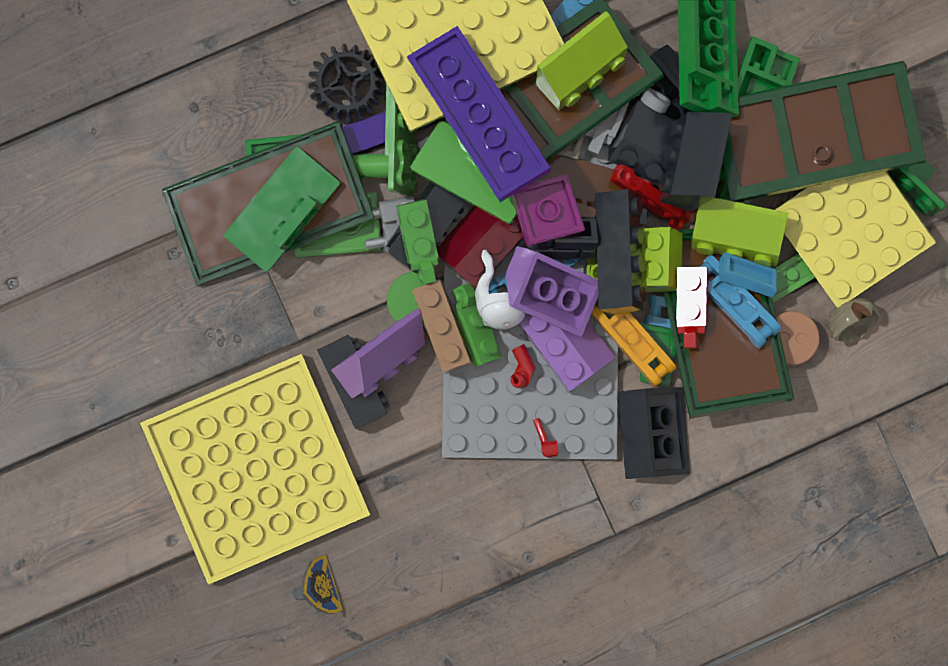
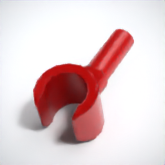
[533,418,559,458]

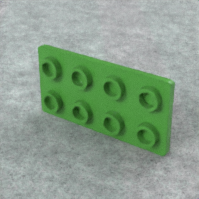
[410,121,539,224]

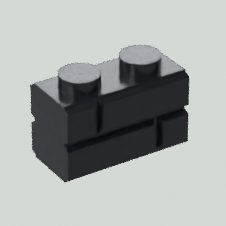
[534,217,598,259]

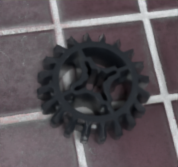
[308,44,386,123]

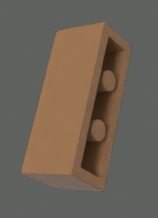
[412,279,473,374]

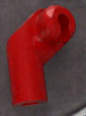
[669,208,698,230]
[510,344,536,388]

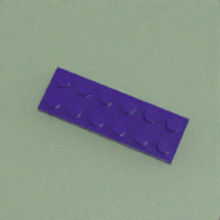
[407,26,551,203]

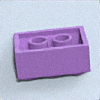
[506,246,598,337]
[331,308,425,398]
[518,313,616,392]

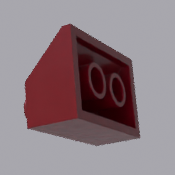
[436,206,524,290]

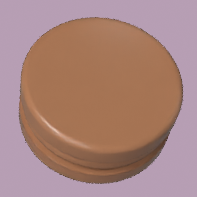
[776,311,820,366]

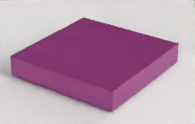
[511,174,585,247]

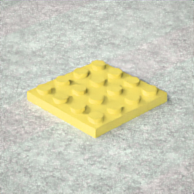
[775,171,936,308]

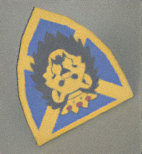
[292,554,343,614]

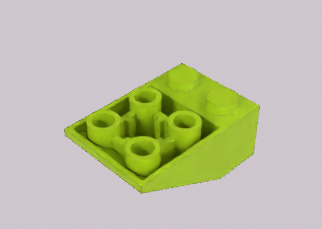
[587,227,683,292]

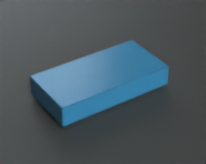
[719,252,777,298]

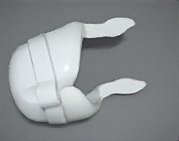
[475,250,526,330]

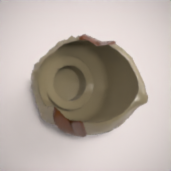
[828,298,880,342]

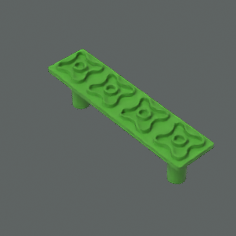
[352,84,418,197]

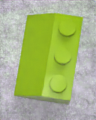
[536,11,628,110]
[691,198,788,267]

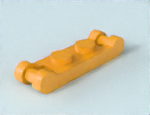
[590,301,677,388]

